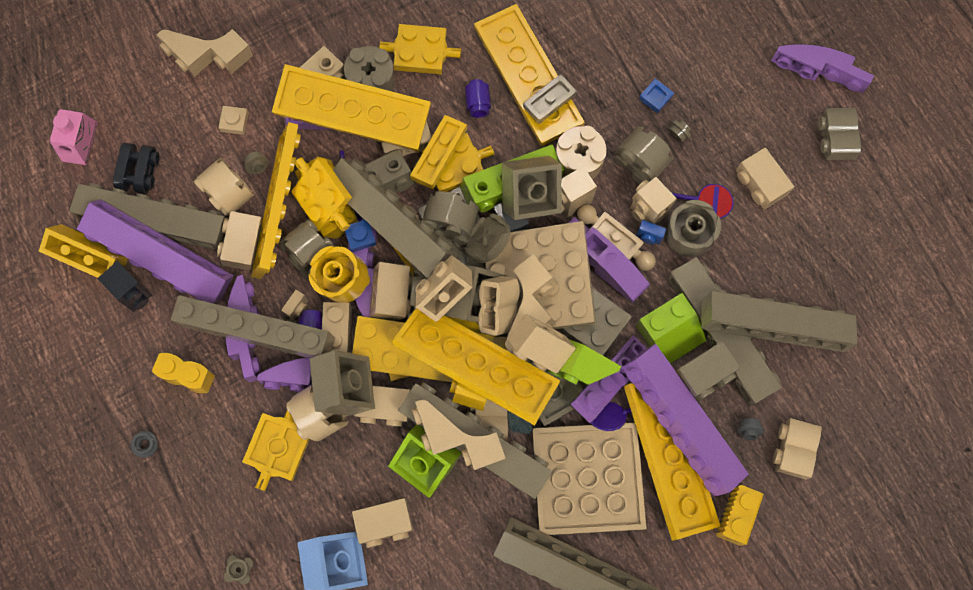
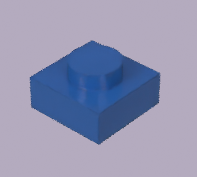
[639,78,674,114]
[345,220,377,252]
[636,220,666,245]

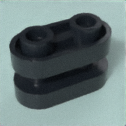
[113,142,160,194]

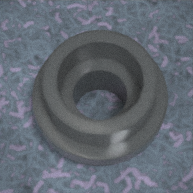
[737,419,764,440]
[131,431,158,458]

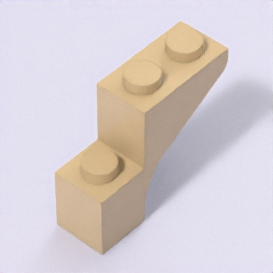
[156,29,253,77]
[505,254,557,356]
[412,400,506,470]

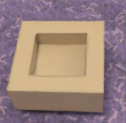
[219,106,249,135]
[281,290,308,320]

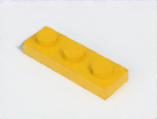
[410,115,467,189]

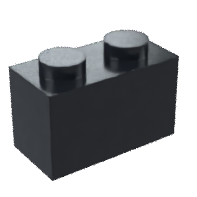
[97,261,152,312]

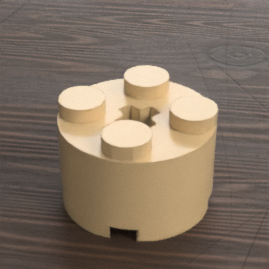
[556,126,606,180]
[194,157,254,217]
[286,385,349,441]

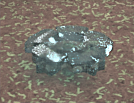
[507,411,533,434]

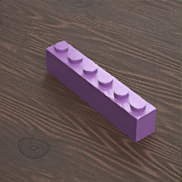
[77,199,234,304]
[622,344,749,497]

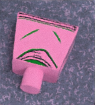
[50,109,98,165]

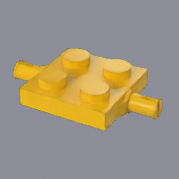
[379,24,461,75]
[416,133,494,192]
[291,157,352,232]
[242,410,310,491]

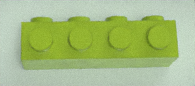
[460,144,565,213]

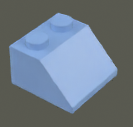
[297,532,368,590]

